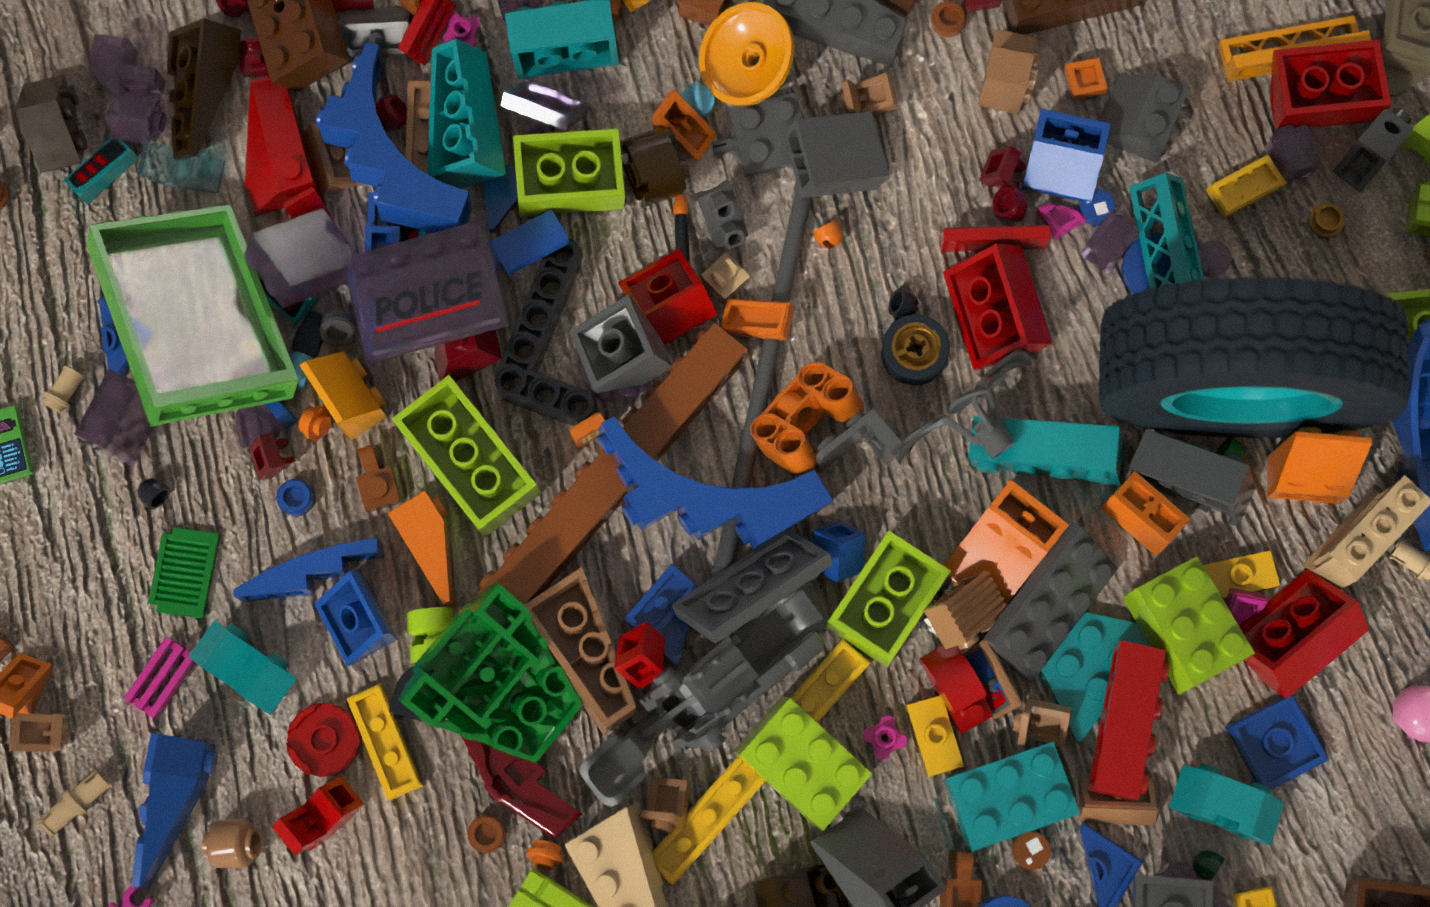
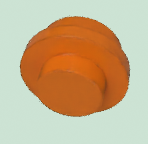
[299,406,331,441]
[526,840,563,870]

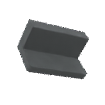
[339,7,413,57]

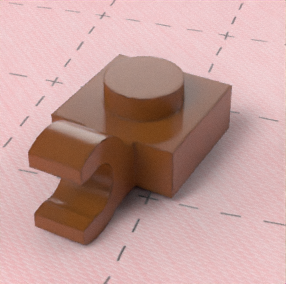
[356,445,402,513]
[940,850,982,907]

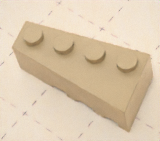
[565,803,670,907]

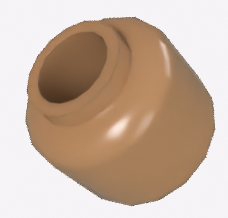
[202,819,262,868]

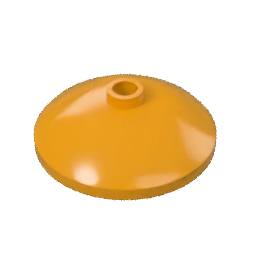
[699,2,794,106]

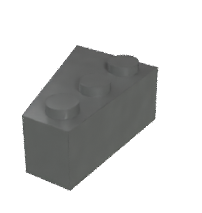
[1129,429,1255,528]

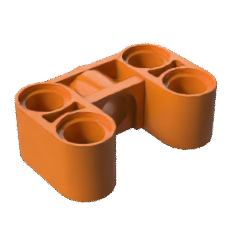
[750,362,864,475]

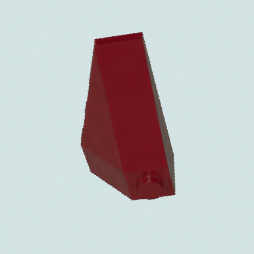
[434,233,502,382]

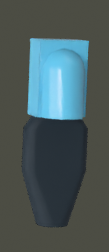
[290,311,323,390]

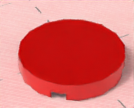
[286,703,361,777]

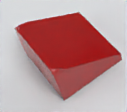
[283,186,331,235]

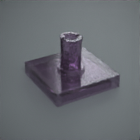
[501,80,589,135]

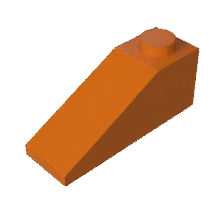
[388,490,455,608]

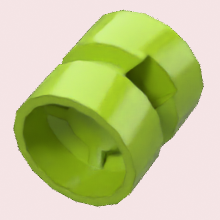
[406,607,455,666]

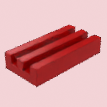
[397,0,457,66]

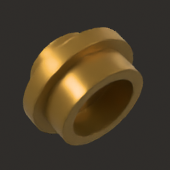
[1308,203,1345,238]

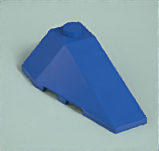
[132,733,218,888]

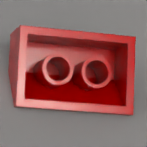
[1270,40,1392,132]
[943,243,1053,370]
[1239,569,1370,699]

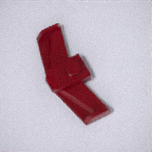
[462,737,583,839]

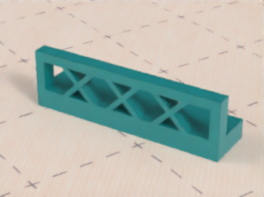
[1129,172,1205,288]

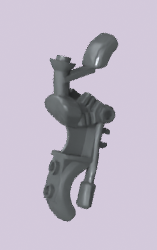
[580,586,827,806]

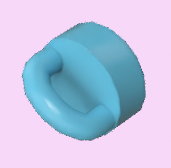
[681,81,715,119]

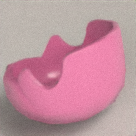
[1393,685,1430,743]

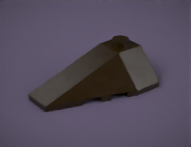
[167,18,242,161]

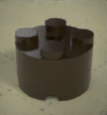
[620,127,690,208]

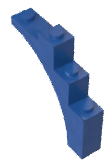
[316,42,472,239]
[1392,319,1430,551]
[597,416,833,550]

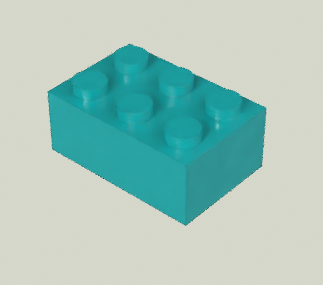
[505,0,619,80]
[943,742,1080,852]

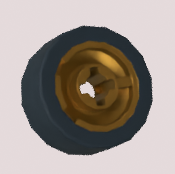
[881,314,950,386]

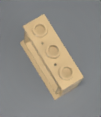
[1302,475,1430,590]

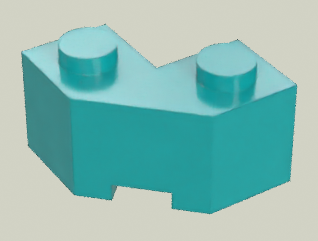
[188,620,297,715]
[1169,763,1284,846]

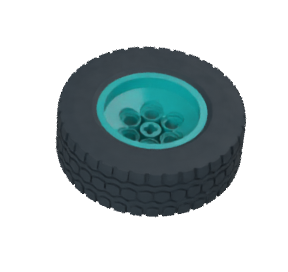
[1099,277,1409,438]

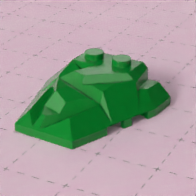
[398,582,583,763]

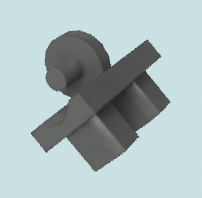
[696,180,749,250]

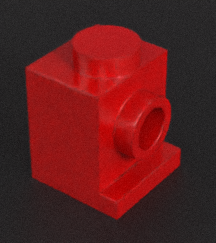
[614,621,666,690]

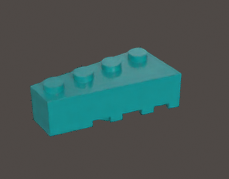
[427,39,506,189]
[968,416,1125,486]

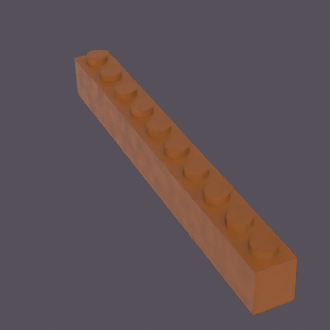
[477,323,748,605]

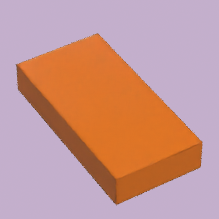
[721,298,795,340]

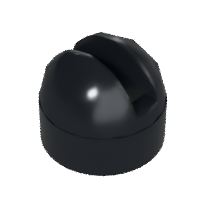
[888,288,919,318]
[137,478,170,510]

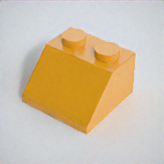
[299,351,387,440]

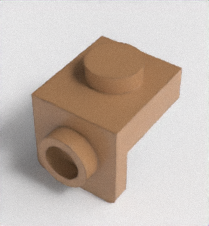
[840,72,899,117]
[1013,698,1072,747]
[9,713,69,753]
[640,777,691,832]

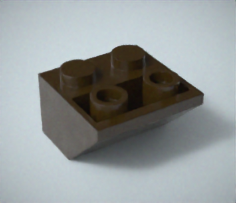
[752,863,849,907]

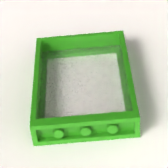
[87,204,299,426]

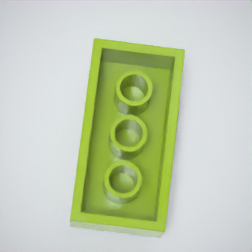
[391,375,541,538]

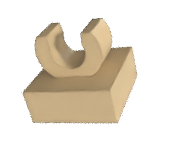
[701,252,750,303]

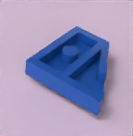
[623,564,698,665]

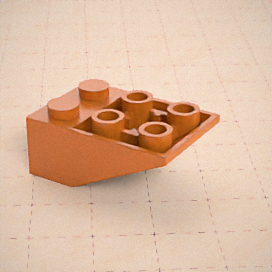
[1266,427,1372,504]
[943,479,1070,604]

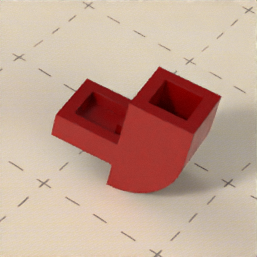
[919,645,993,734]
[272,776,364,856]

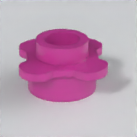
[443,13,481,47]
[863,716,907,760]

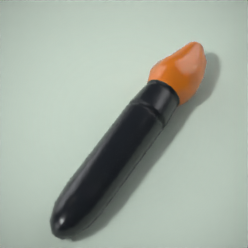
[673,194,690,264]

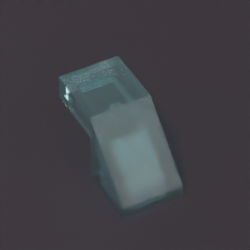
[137,140,226,194]

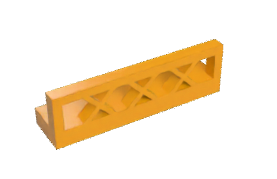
[1218,15,1371,82]

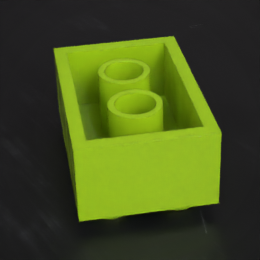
[513,128,625,217]
[826,530,951,668]
[1122,556,1255,695]
[733,696,872,831]

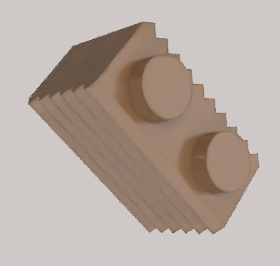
[923,571,1008,650]

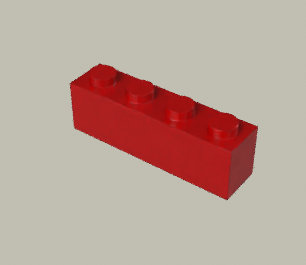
[1087,640,1169,801]

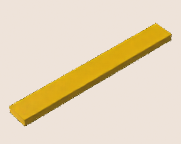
[652,639,870,886]

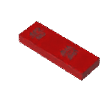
[940,225,1051,252]

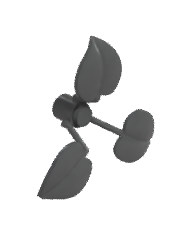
[896,349,1032,464]

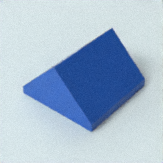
[314,569,398,667]

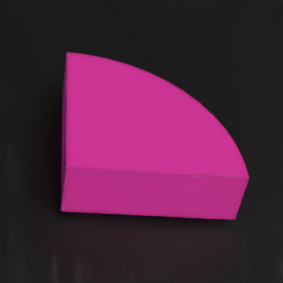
[1037,204,1087,240]
[1225,588,1269,625]

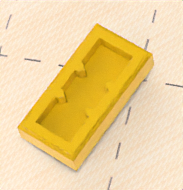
[1206,154,1287,219]
[1203,550,1280,599]
[906,696,964,777]

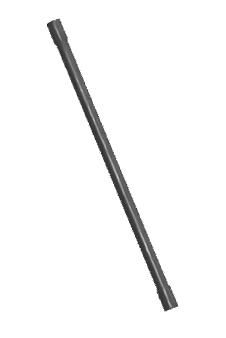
[709,181,812,580]

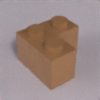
[978,29,1040,114]

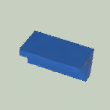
[489,209,570,275]

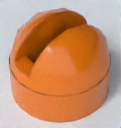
[812,219,843,249]

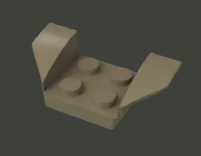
[1381,0,1430,97]

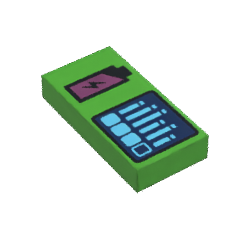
[0,405,34,484]

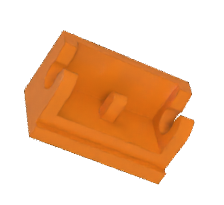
[1101,471,1190,556]

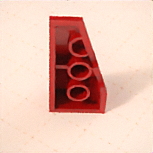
[245,75,322,217]

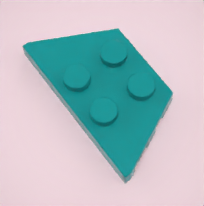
[1040,612,1150,743]

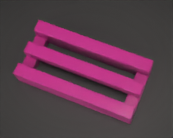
[123,637,195,719]

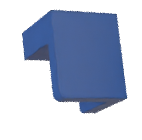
[813,520,866,583]

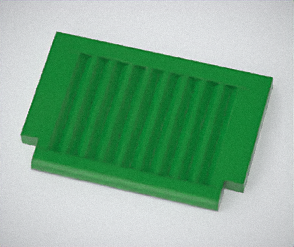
[148,527,221,619]

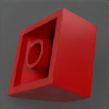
[618,249,718,344]

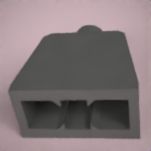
[1333,108,1413,193]

